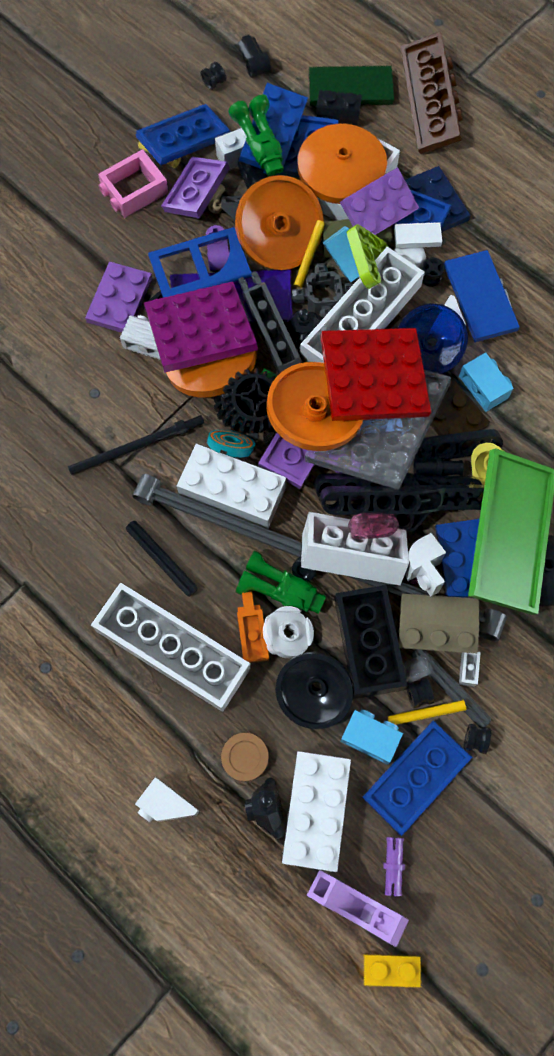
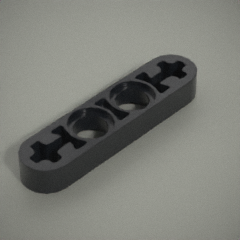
[409,429,503,461]

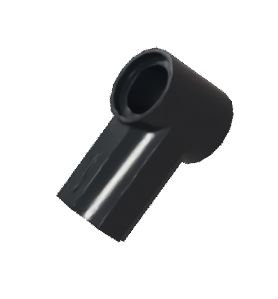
[238,34,271,78]

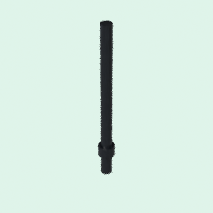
[68,415,205,475]

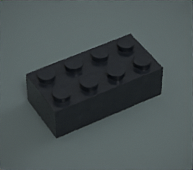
[334,585,407,699]

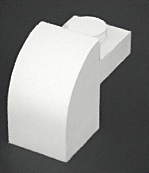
[405,533,446,597]

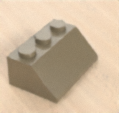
[399,593,479,654]

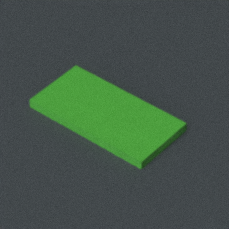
[468,448,554,615]

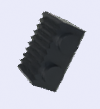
[316,89,362,126]

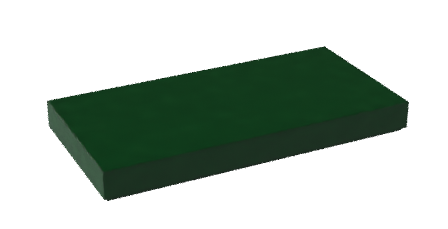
[309,66,394,106]

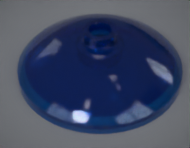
[398,304,468,376]

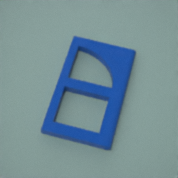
[148,227,252,298]

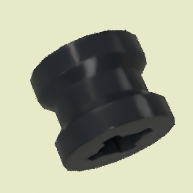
[200,61,226,90]
[422,257,445,287]
[406,678,434,709]
[464,724,491,754]

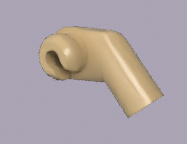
[208,184,225,214]

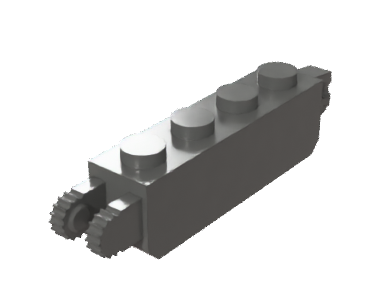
[238,271,302,374]

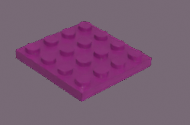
[144,282,258,373]

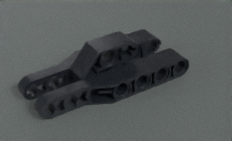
[313,473,484,531]

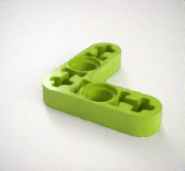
[347,224,389,289]

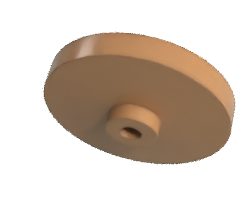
[221,733,269,782]

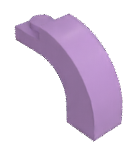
[307,870,409,947]

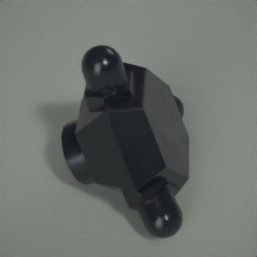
[284,309,323,345]
[245,778,284,839]

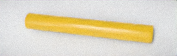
[294,220,325,288]
[387,700,467,725]

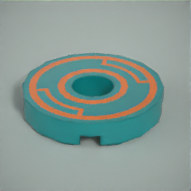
[207,430,255,458]

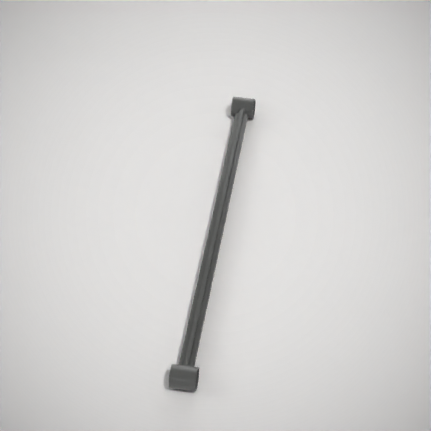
[132,474,507,642]

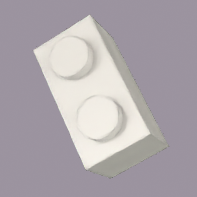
[459,652,480,687]

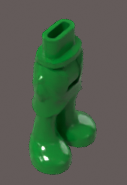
[228,95,284,176]
[235,550,326,614]

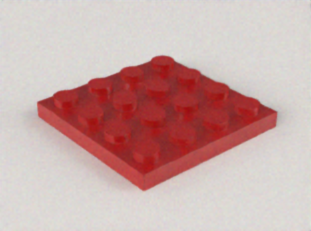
[320,328,431,421]

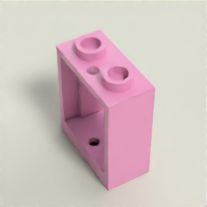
[98,149,168,218]

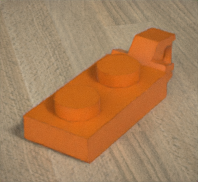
[237,592,269,663]

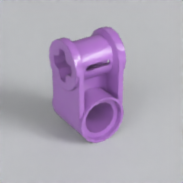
[206,225,230,272]

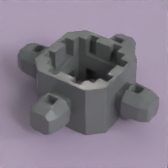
[292,263,353,318]

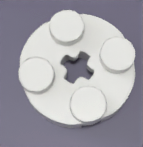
[263,606,314,658]

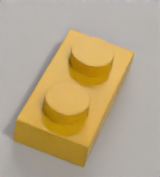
[363,954,421,987]

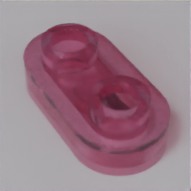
[348,512,399,539]

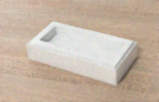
[394,222,442,248]

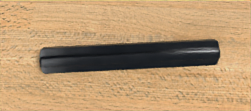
[126,520,198,597]

